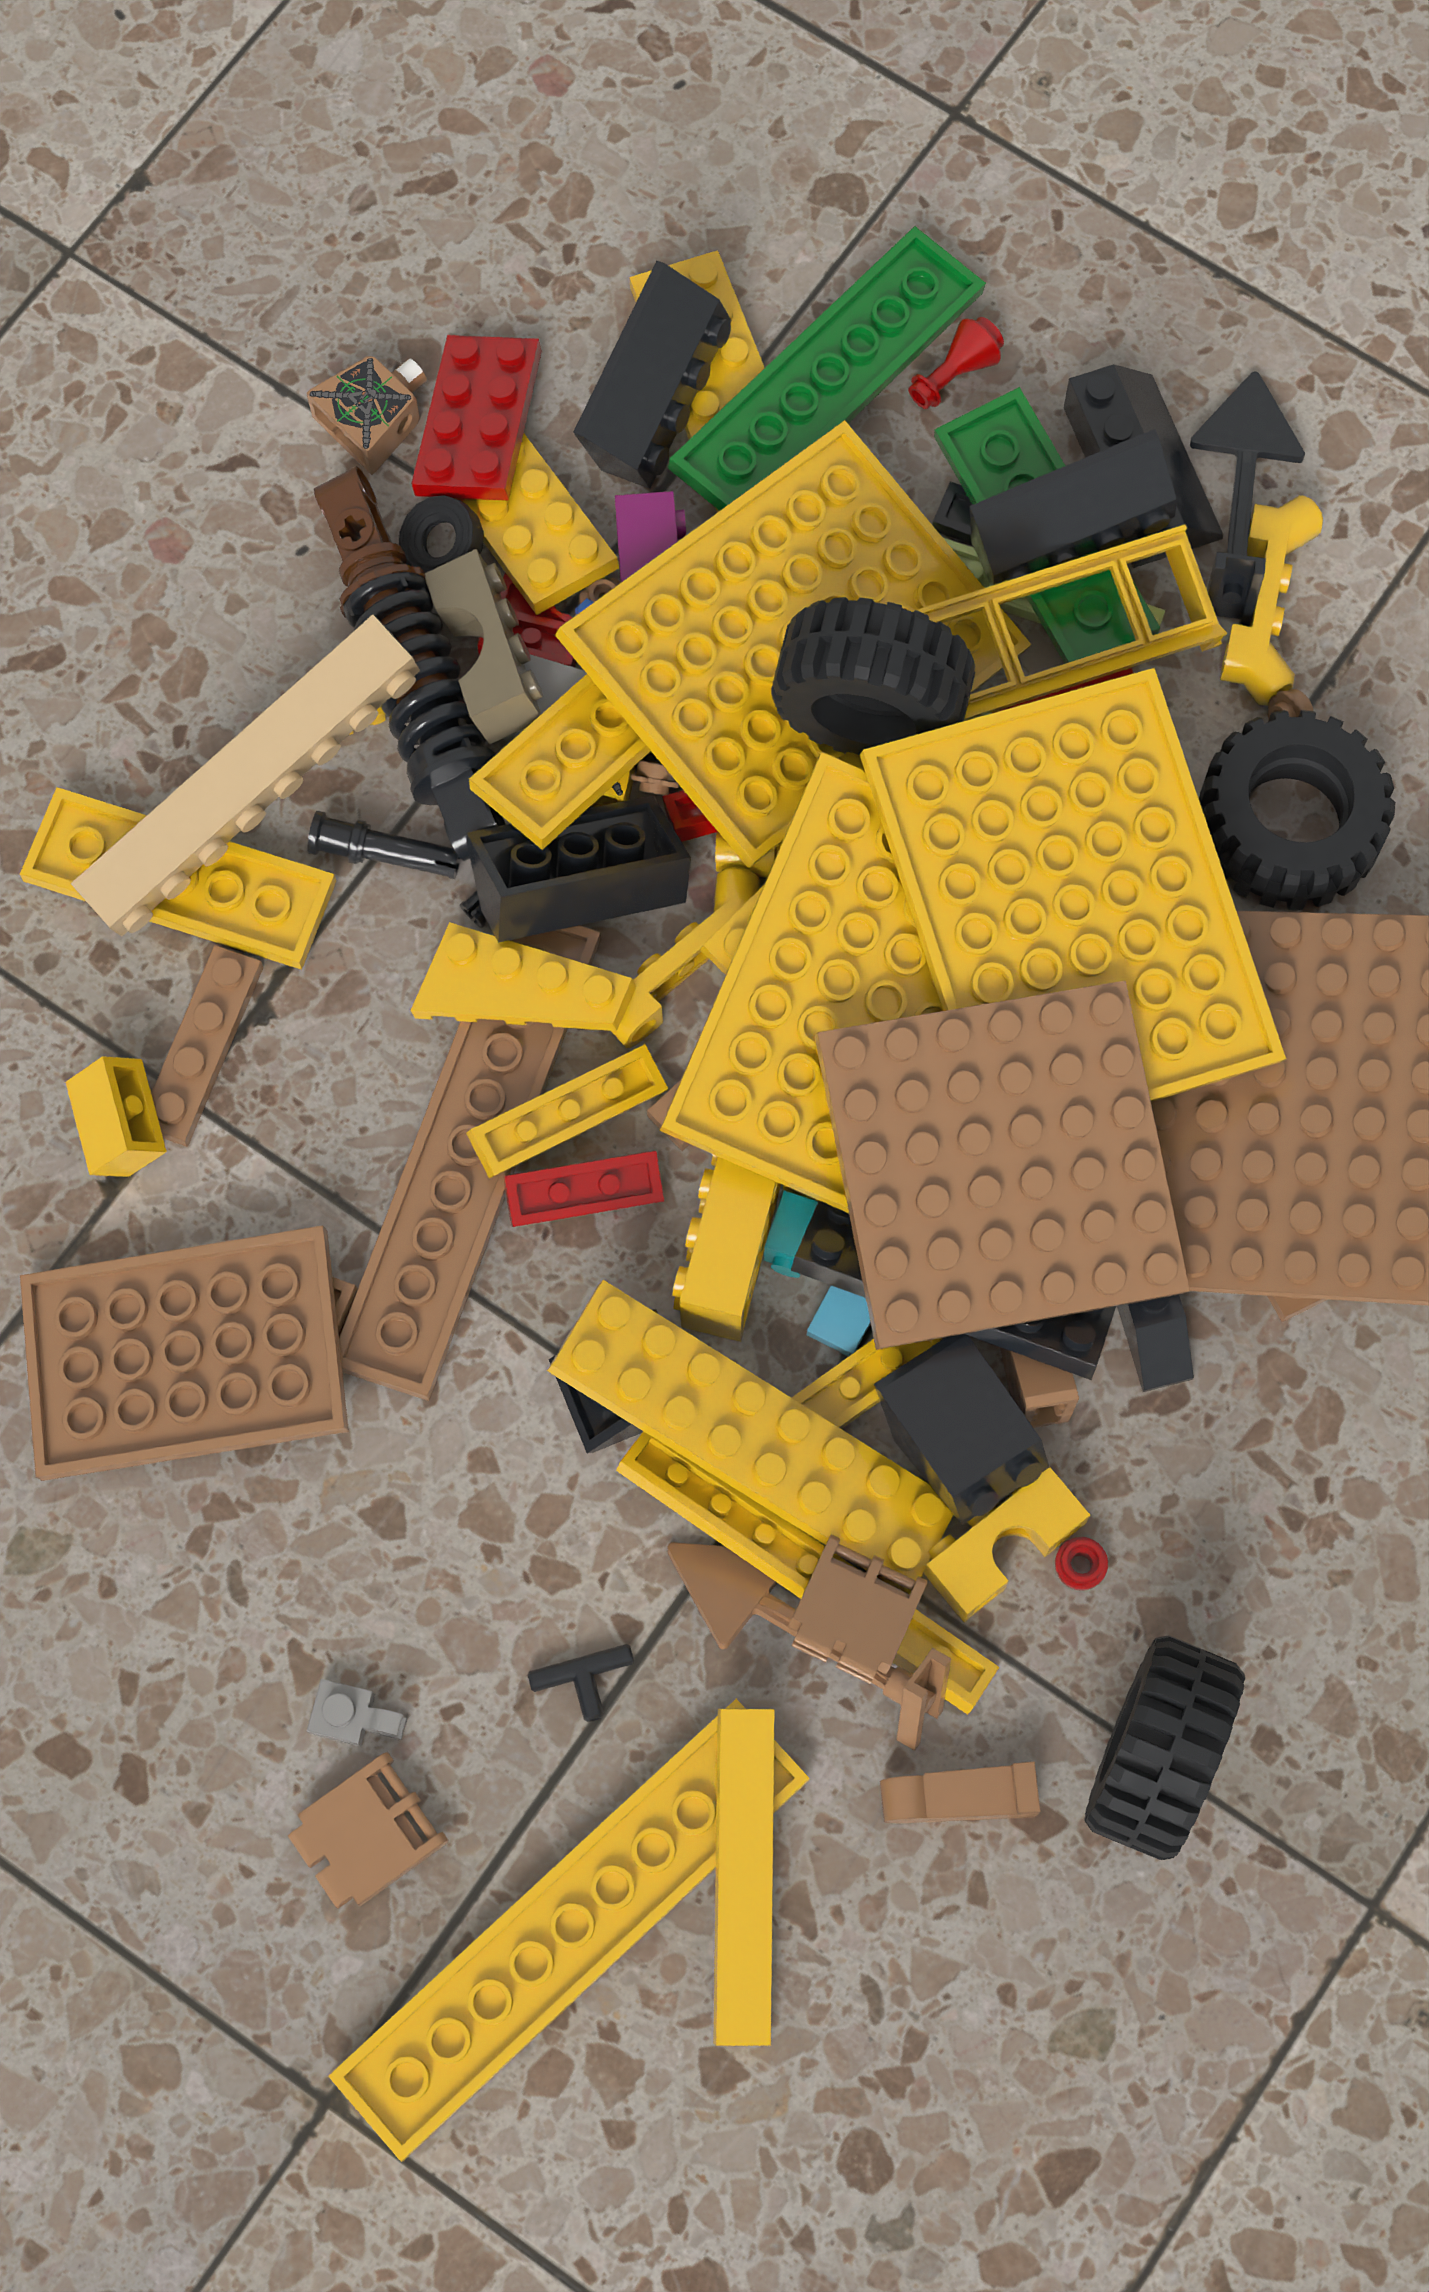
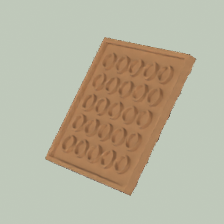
[815,981,1190,1350]

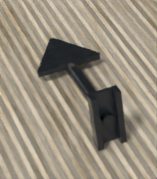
[1190,371,1305,627]

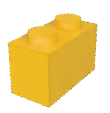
[65,1056,167,1177]

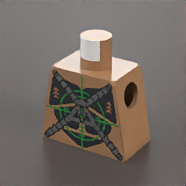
[307,356,427,475]

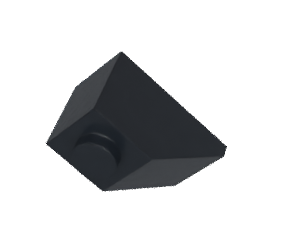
[1117,1294,1194,1392]

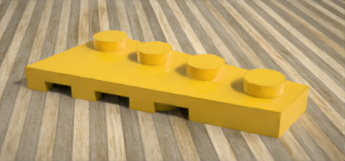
[410,922,636,1031]

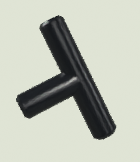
[527,1644,634,1722]

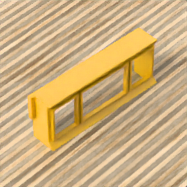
[911,525,1228,721]

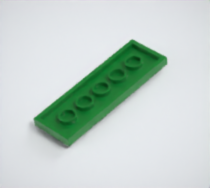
[934,387,1160,664]

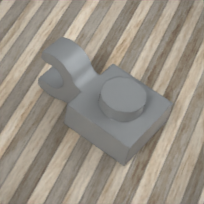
[307,1679,407,1747]

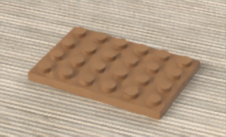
[20,1225,349,1481]

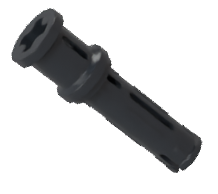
[307,811,461,879]

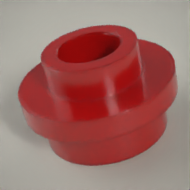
[1055,1537,1108,1591]

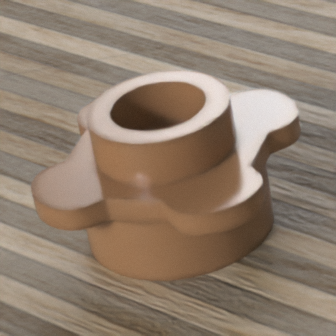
[630,760,680,795]

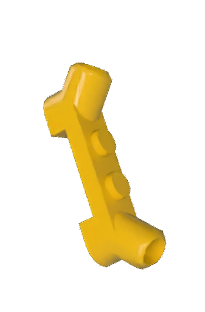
[1220,495,1323,706]
[585,867,760,1048]

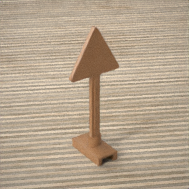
[667,1542,951,1751]

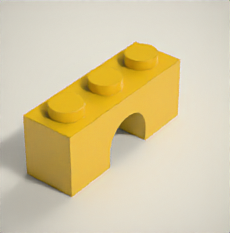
[924,1466,1090,1622]

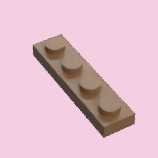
[151,945,263,1147]

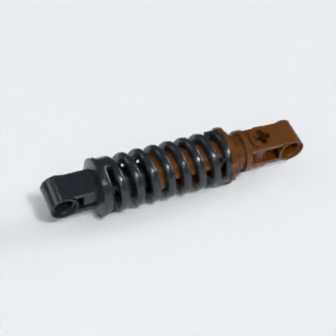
[314,466,506,861]

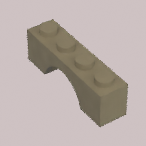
[425,549,543,745]

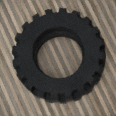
[771,597,975,755]
[1198,710,1396,910]
[1084,1636,1245,1860]

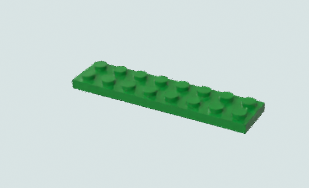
[668,226,986,511]

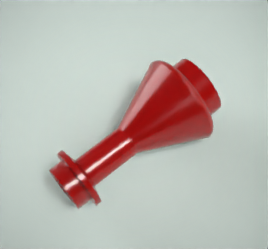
[908,317,1004,409]

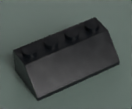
[573,261,732,489]
[1063,364,1224,568]
[969,429,1177,586]
[466,795,691,943]

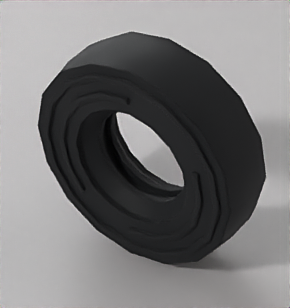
[399,495,484,573]

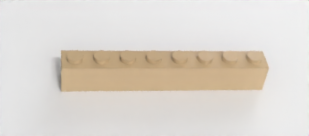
[71,615,420,937]

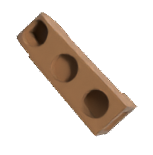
[880,1761,1040,1824]

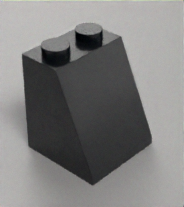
[874,1334,1050,1525]

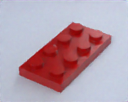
[411,335,542,501]

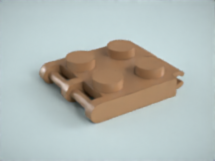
[788,1534,928,1684]
[288,1752,449,1909]

